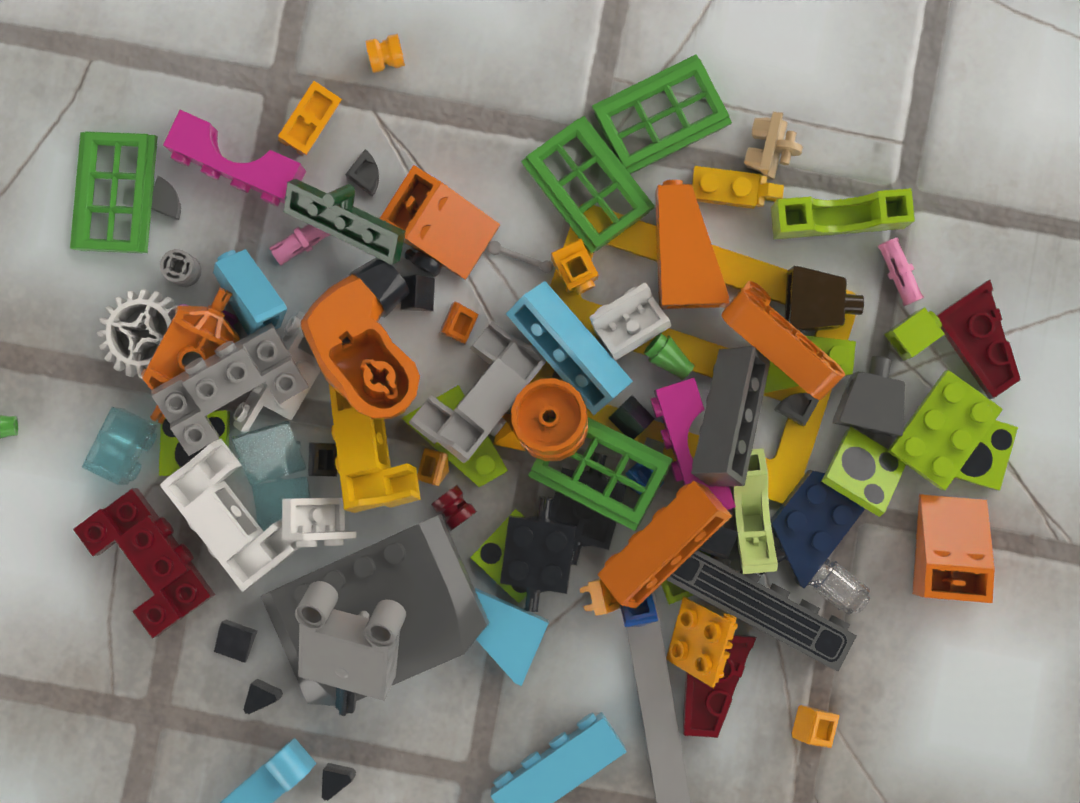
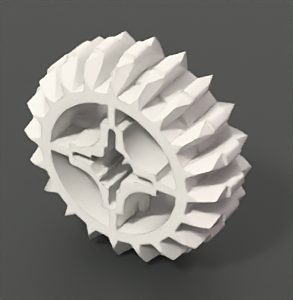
[96,289,177,379]

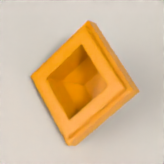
[493,413,526,451]
[417,448,449,486]

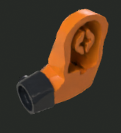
[301,257,420,419]

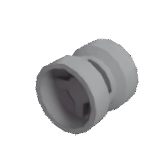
[160,249,202,287]

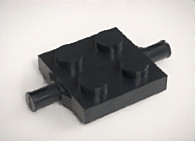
[550,452,627,566]
[500,496,577,612]

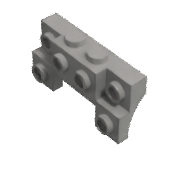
[408,321,546,463]
[151,322,309,456]

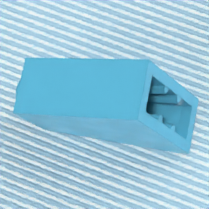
[213,249,287,336]
[475,588,549,686]

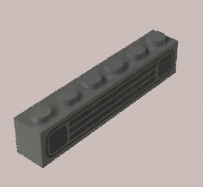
[666,550,857,672]

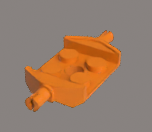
[141,287,240,424]

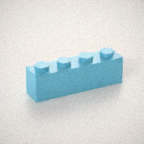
[506,281,633,415]
[490,712,627,803]

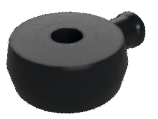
[404,249,442,277]

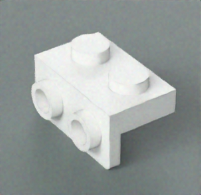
[589,283,672,361]
[282,498,356,547]

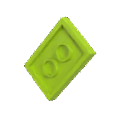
[887,370,1003,490]

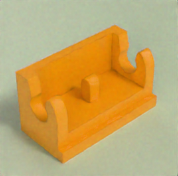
[278,81,342,156]

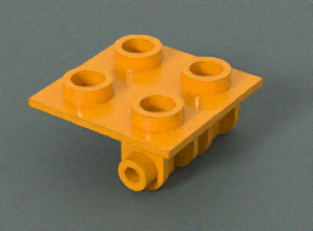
[666,597,738,688]

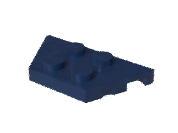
[770,470,865,589]

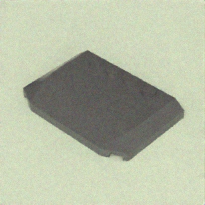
[261,514,490,706]

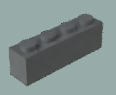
[691,346,770,487]

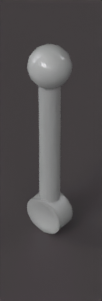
[488,241,554,273]

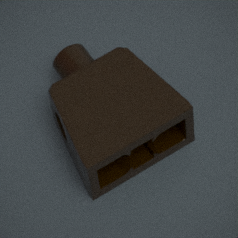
[785,266,864,332]

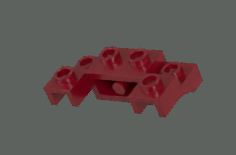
[73,488,215,639]

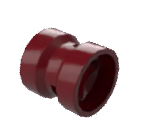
[431,485,477,531]

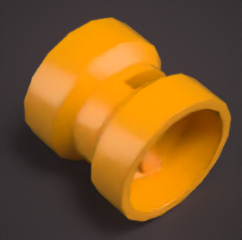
[365,33,405,73]

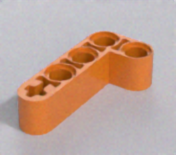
[721,281,845,400]

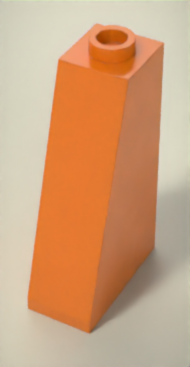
[655,180,729,309]

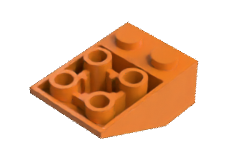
[379,165,500,280]
[912,494,995,603]

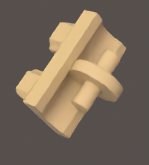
[744,111,803,180]

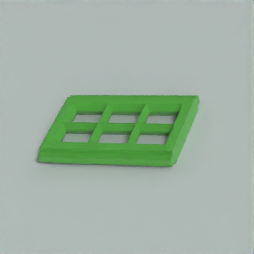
[592,54,732,174]
[521,116,655,254]
[70,132,158,254]
[528,417,673,532]

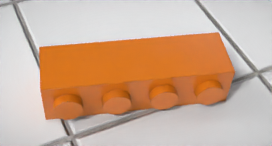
[597,480,732,609]

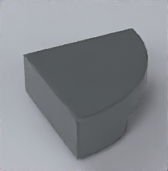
[345,149,379,197]
[151,176,181,220]
[774,393,819,426]

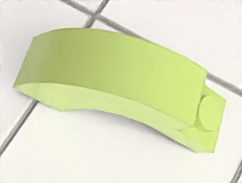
[731,448,778,574]

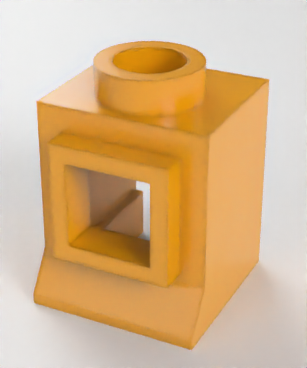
[551,239,599,295]

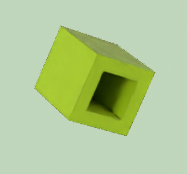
[884,307,945,361]

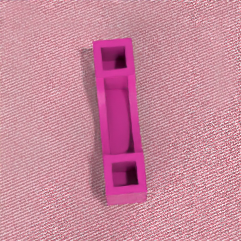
[163,110,306,207]
[650,378,736,510]

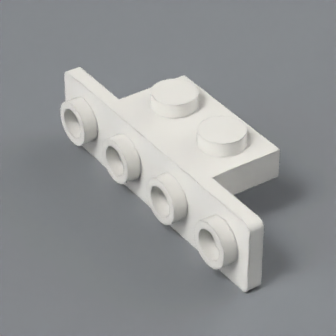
[233,311,321,434]

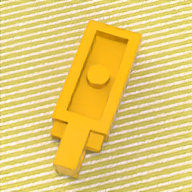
[691,166,784,209]

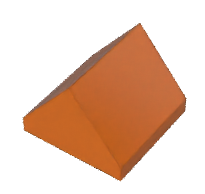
[439,302,479,344]

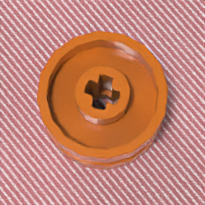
[511,378,588,461]

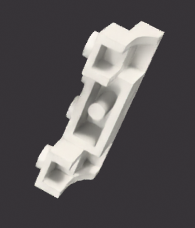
[160,439,300,592]

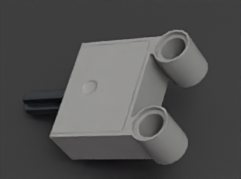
[295,581,407,716]

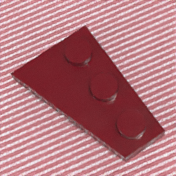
[937,280,1021,399]
[683,635,757,738]

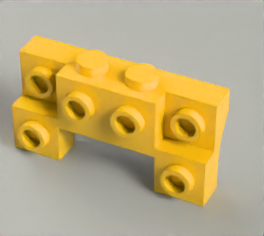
[328,382,421,513]

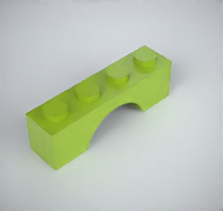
[770,188,915,240]

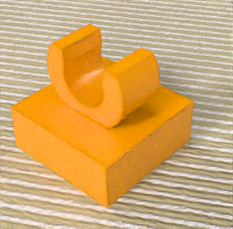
[580,578,620,616]

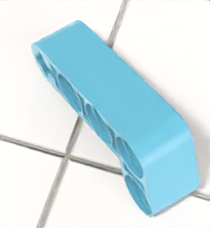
[220,738,316,803]

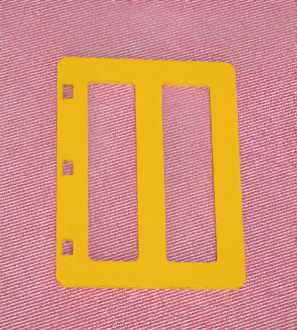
[529,204,856,504]

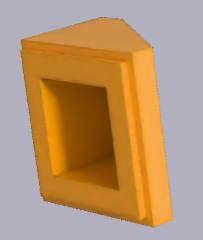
[792,705,840,748]

